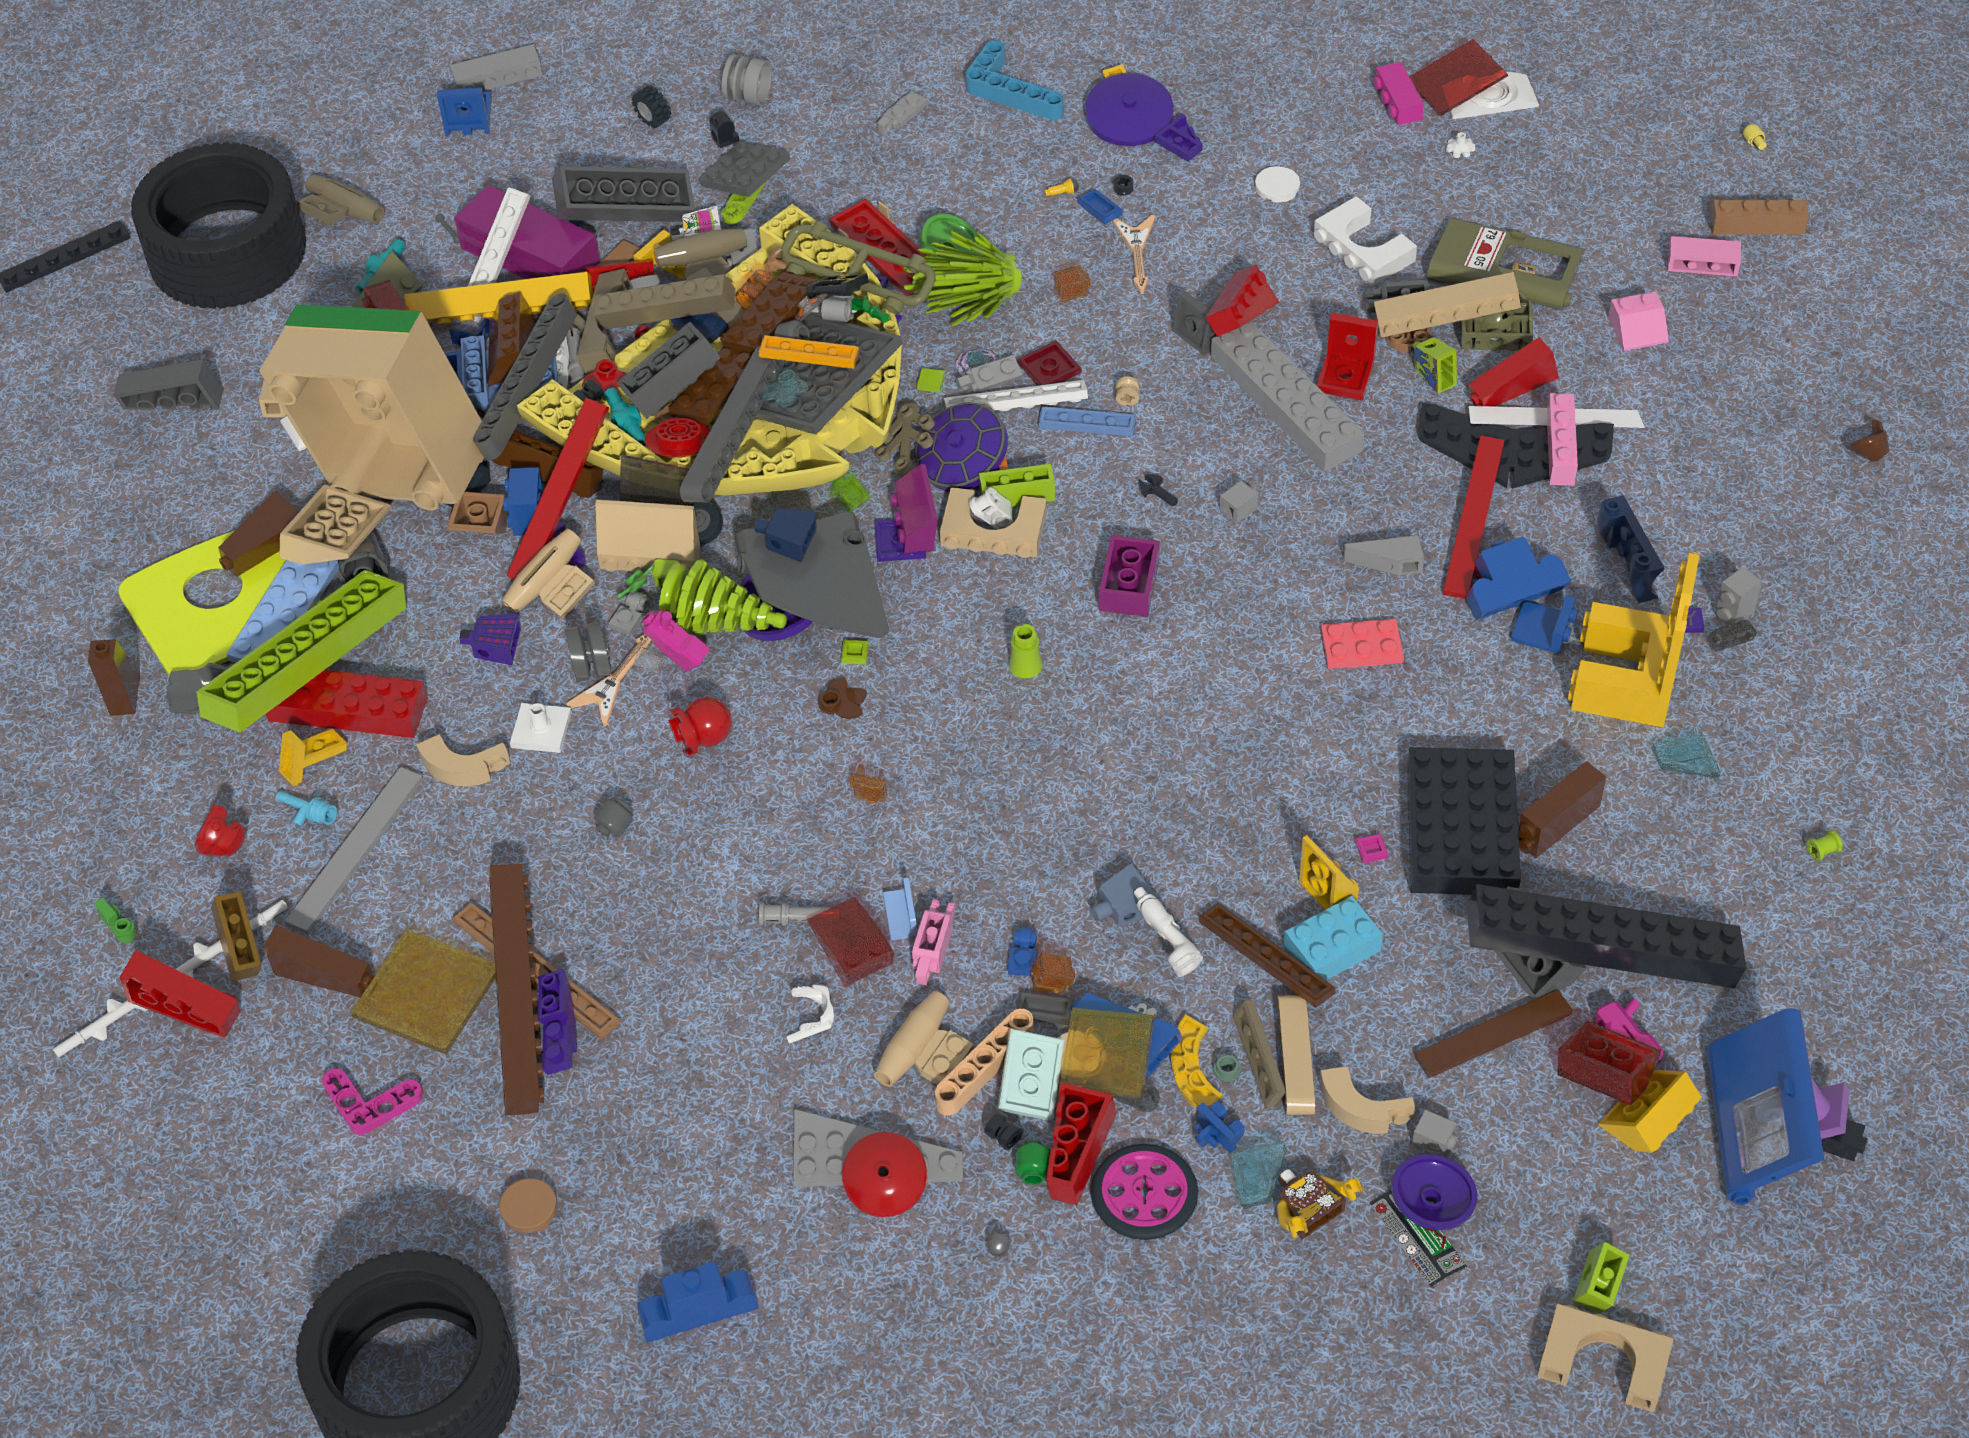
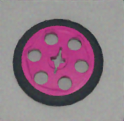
[1091,1144,1199,1240]

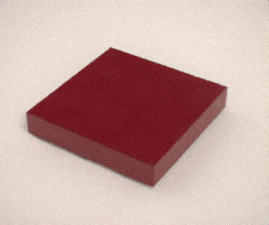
[1017,340,1082,386]

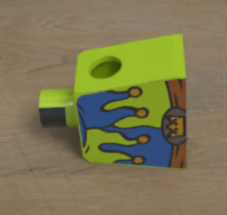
[1410,337,1457,394]

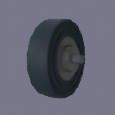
[688,502,723,545]

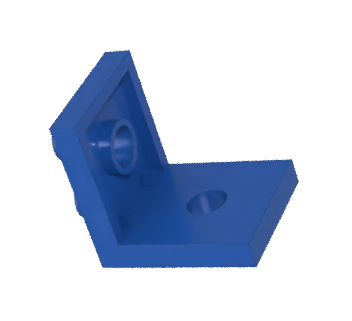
[437,88,492,136]

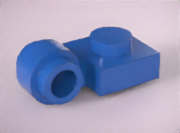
[1008,927,1038,976]

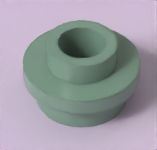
[1214,1055,1241,1082]

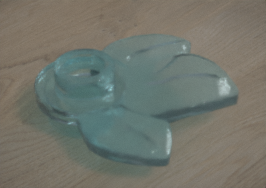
[762,370,809,408]

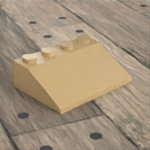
[280,485,391,565]
[595,500,701,573]

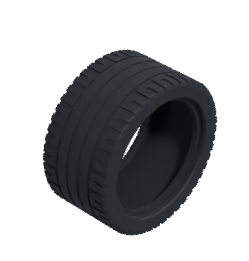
[131,142,306,309]
[296,1250,520,1438]

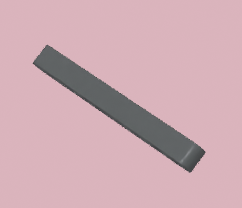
[473,293,577,460]
[680,346,785,503]

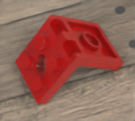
[1317,313,1378,401]

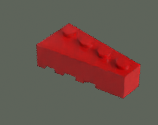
[119,950,241,1038]

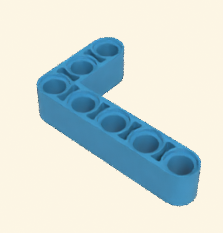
[966,40,1064,120]

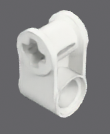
[969,487,1013,530]

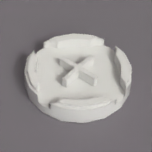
[1255,166,1300,203]

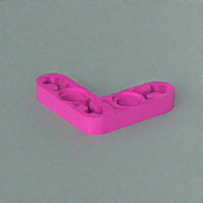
[322,1069,423,1135]

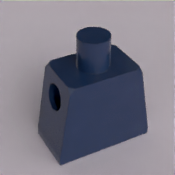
[755,508,817,562]

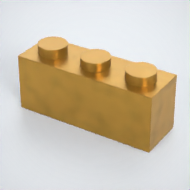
[211,891,262,982]

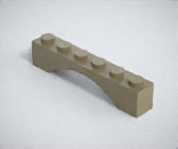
[576,269,633,374]

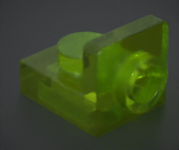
[829,474,871,512]

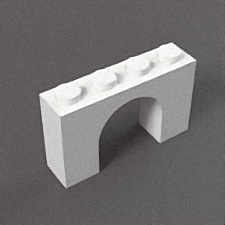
[1314,196,1417,286]

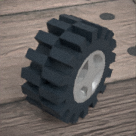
[631,85,671,129]

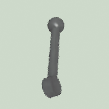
[435,214,460,243]

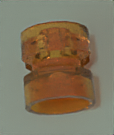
[735,270,774,311]

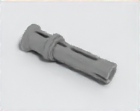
[566,328,587,388]
[759,902,840,926]

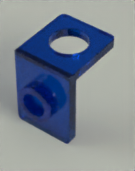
[449,318,490,347]

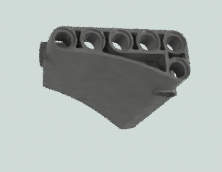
[735,512,889,638]

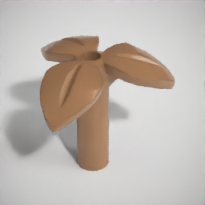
[765,246,789,284]

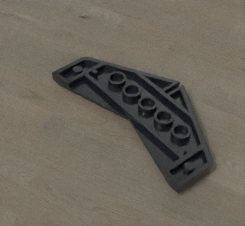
[1418,403,1614,489]

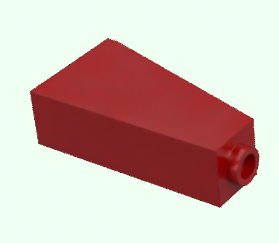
[1468,337,1559,407]

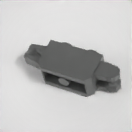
[1363,280,1434,313]

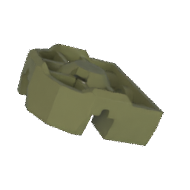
[1461,291,1533,351]

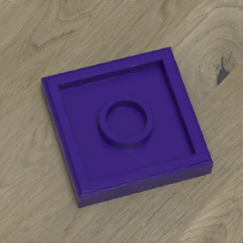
[875,519,926,562]

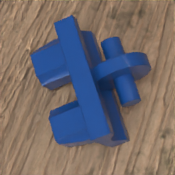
[1195,1101,1245,1153]

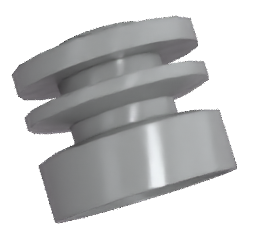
[721,54,772,106]

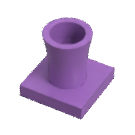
[1776,1075,1850,1139]

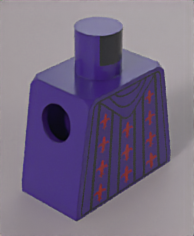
[459,614,521,665]

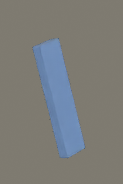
[1039,406,1136,436]

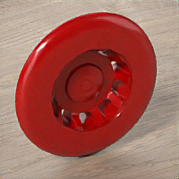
[645,418,711,458]

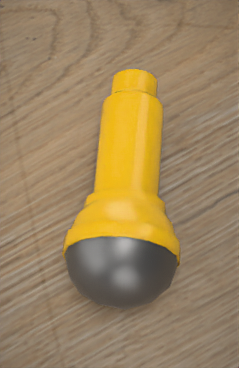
[1044,178,1079,196]

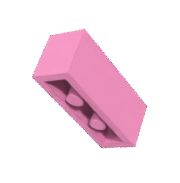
[1668,236,1741,276]

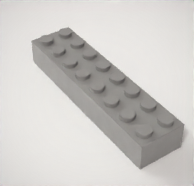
[1211,321,1364,472]

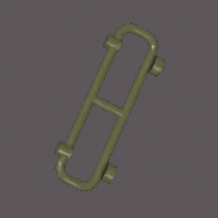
[781,221,936,315]

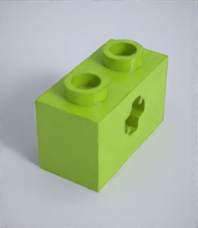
[1572,1242,1630,1314]

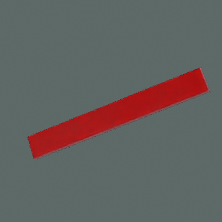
[506,398,609,580]
[1443,436,1504,599]

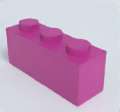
[1373,62,1424,125]

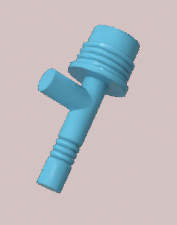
[276,791,337,827]

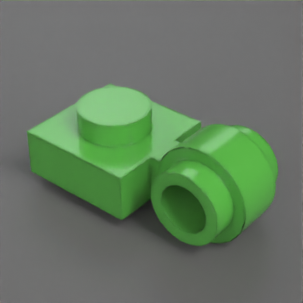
[94,897,137,943]

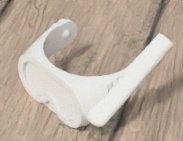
[787,985,834,1043]

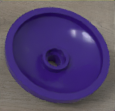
[1391,1154,1478,1230]

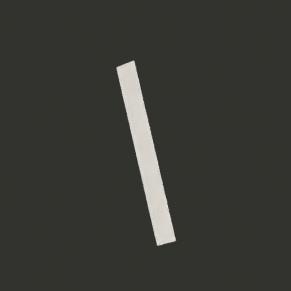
[1469,406,1645,428]

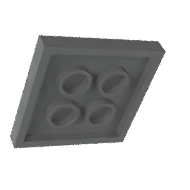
[698,141,791,197]

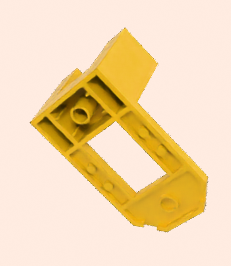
[1568,551,1700,727]

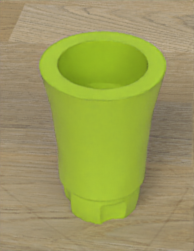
[1009,624,1043,678]

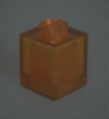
[1054,265,1091,302]
[1030,952,1075,993]

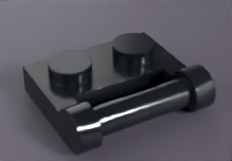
[806,273,869,298]

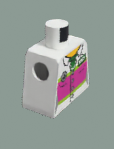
[670,206,721,241]

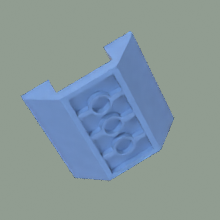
[461,335,558,413]

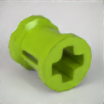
[1806,830,1843,862]

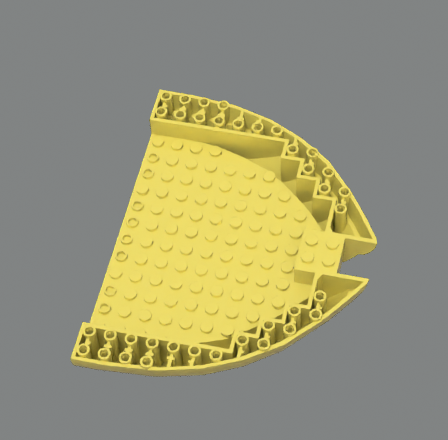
[517,204,902,496]

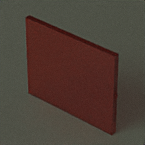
[1409,39,1508,116]

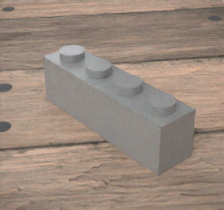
[450,44,543,91]

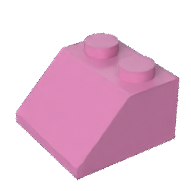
[1608,291,1669,351]

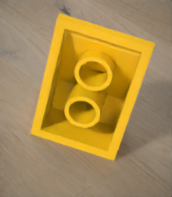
[1299,835,1359,910]

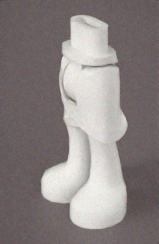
[1134,887,1203,977]

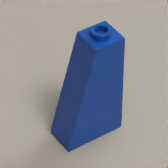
[1069,993,1183,1079]

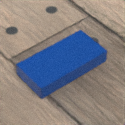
[1077,189,1123,225]

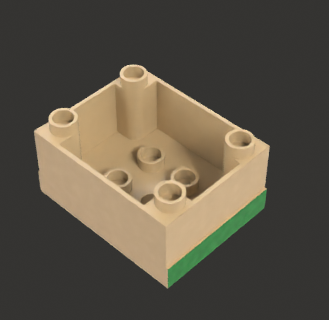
[259,304,484,511]

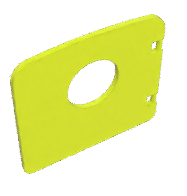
[118,531,321,676]

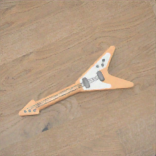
[1112,215,1155,294]
[566,634,653,726]

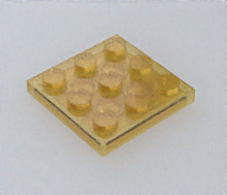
[1059,1008,1155,1099]

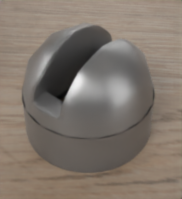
[987,1232,1012,1256]

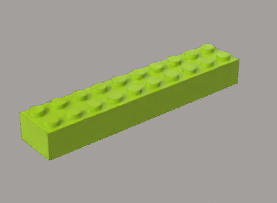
[196,570,406,733]

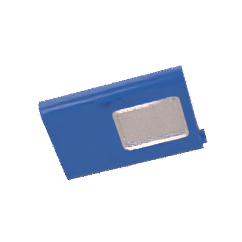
[1706,1008,1825,1205]

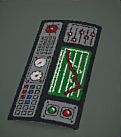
[1370,1190,1468,1287]

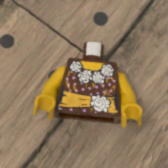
[1277,1169,1364,1240]

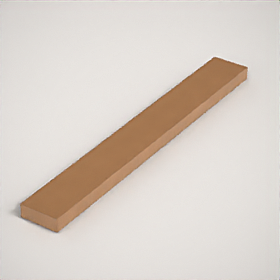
[452,902,621,1040]

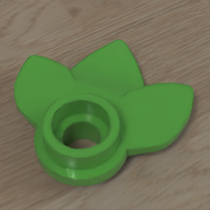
[616,565,655,600]

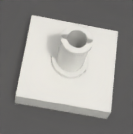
[510,703,572,753]

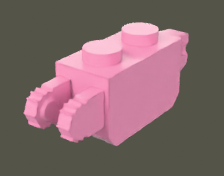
[912,899,956,986]

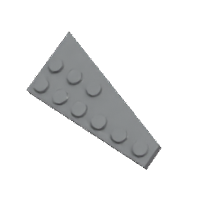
[793,1109,963,1187]

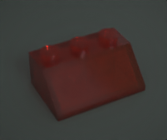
[1557,1021,1661,1105]

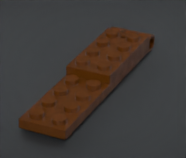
[669,272,823,425]

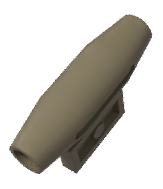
[297,174,384,225]
[654,228,747,280]

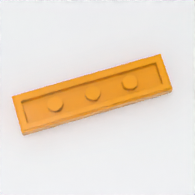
[759,335,859,369]

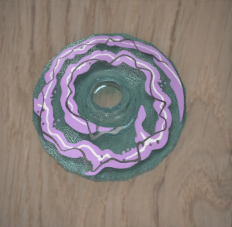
[955,347,999,377]

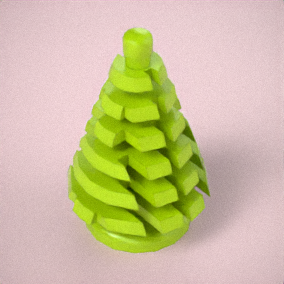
[659,559,787,635]

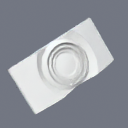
[1442,71,1539,119]

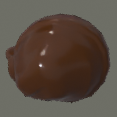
[1849,419,1889,461]

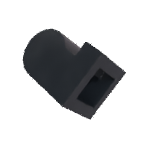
[710,111,740,149]

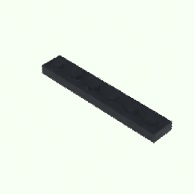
[0,220,130,293]

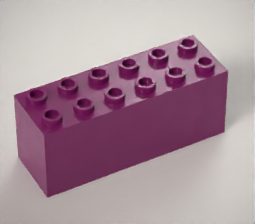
[454,185,600,279]

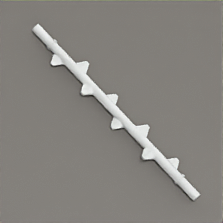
[52,900,288,1058]

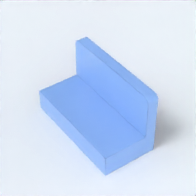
[883,877,917,941]

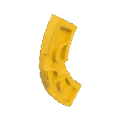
[1171,1014,1222,1110]

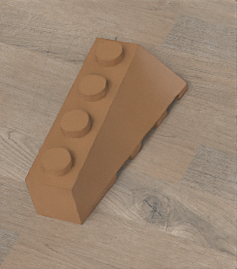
[1708,200,1809,235]

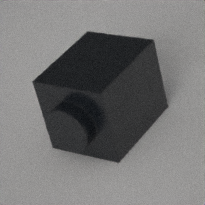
[1822,1120,1868,1161]

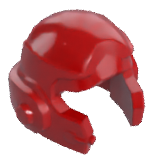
[194,804,246,857]

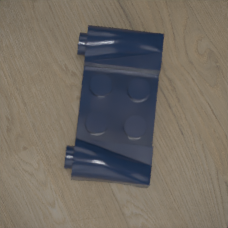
[1597,495,1664,603]

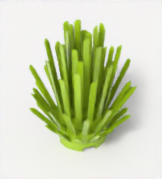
[904,231,1022,327]

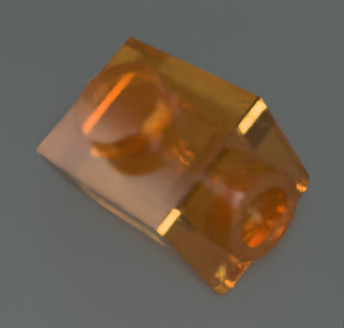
[850,764,887,803]

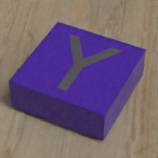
[1685,608,1704,633]

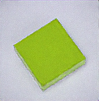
[917,368,945,393]
[841,640,869,665]

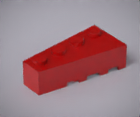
[1205,264,1280,337]
[1046,1082,1117,1206]

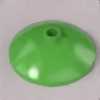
[920,214,983,260]

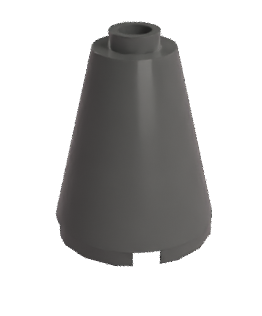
[338,531,389,585]

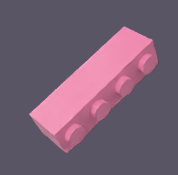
[1547,393,1578,486]

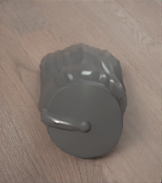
[167,663,234,714]

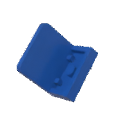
[1511,595,1578,654]

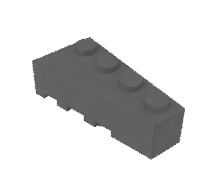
[113,359,224,410]

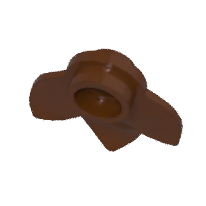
[818,678,867,719]

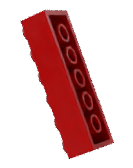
[266,670,428,738]

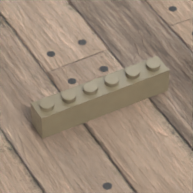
[594,274,736,329]

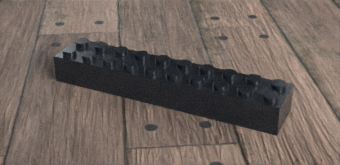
[1467,884,1746,988]

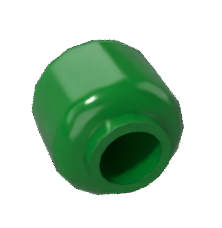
[1015,1140,1051,1185]

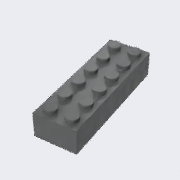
[552,166,695,222]

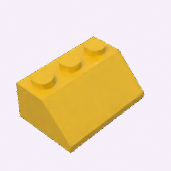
[1598,1069,1702,1153]

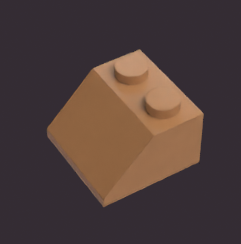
[447,492,509,534]

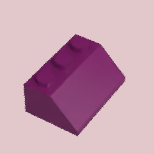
[890,464,937,553]

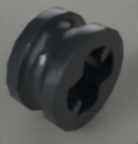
[1113,175,1134,196]

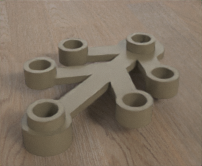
[875,403,935,478]

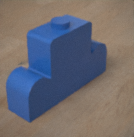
[1466,537,1572,621]
[637,1262,759,1343]

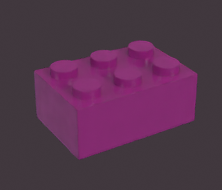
[1099,535,1160,617]

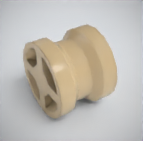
[1116,377,1139,405]

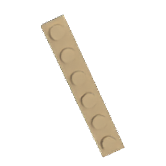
[1374,272,1521,338]

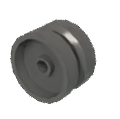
[564,621,611,682]

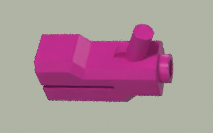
[641,609,710,672]
[1595,999,1664,1078]

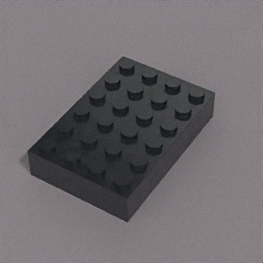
[1407,747,1521,895]

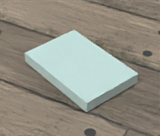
[997,1029,1065,1121]

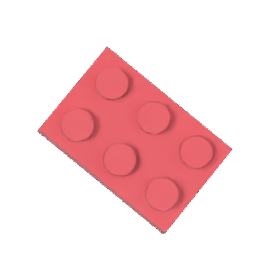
[1321,619,1404,669]

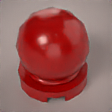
[667,696,732,757]

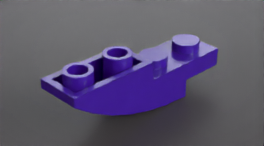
[538,969,577,1075]

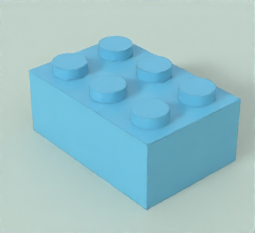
[1284,896,1383,980]

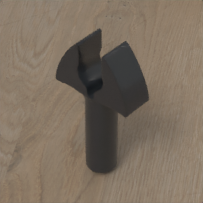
[1138,474,1178,506]

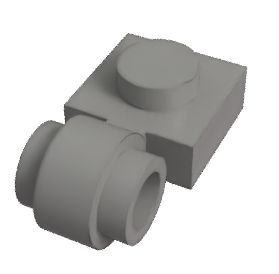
[608,591,650,636]

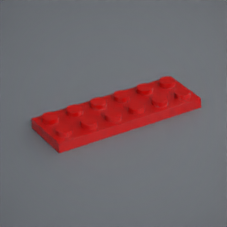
[829,198,927,296]

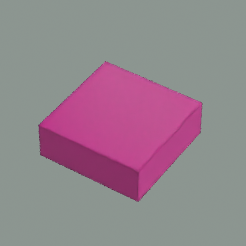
[1355,833,1388,864]

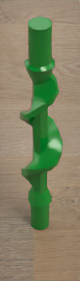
[821,278,890,323]

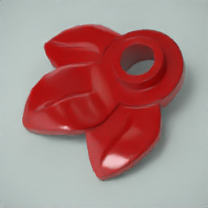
[582,360,627,400]

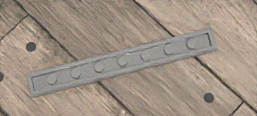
[285,767,423,935]

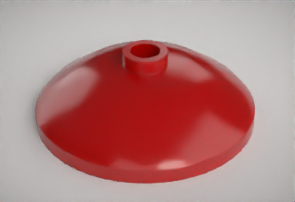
[842,1132,927,1217]

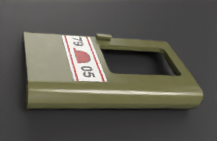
[1427,218,1585,311]

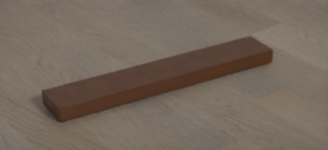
[1199,903,1335,1008]
[1415,990,1573,1078]

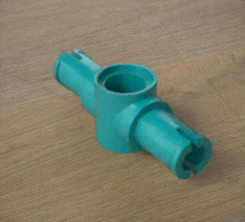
[356,239,406,294]
[604,388,646,447]

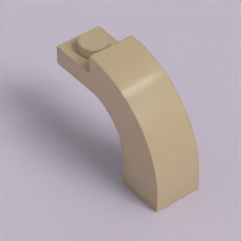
[416,734,511,786]
[1319,1066,1415,1134]

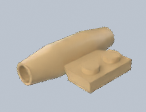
[501,528,595,619]
[874,991,973,1087]

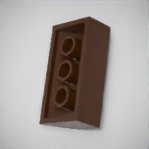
[488,292,533,386]

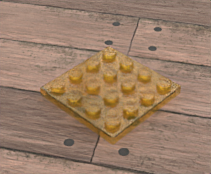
[351,929,496,1055]

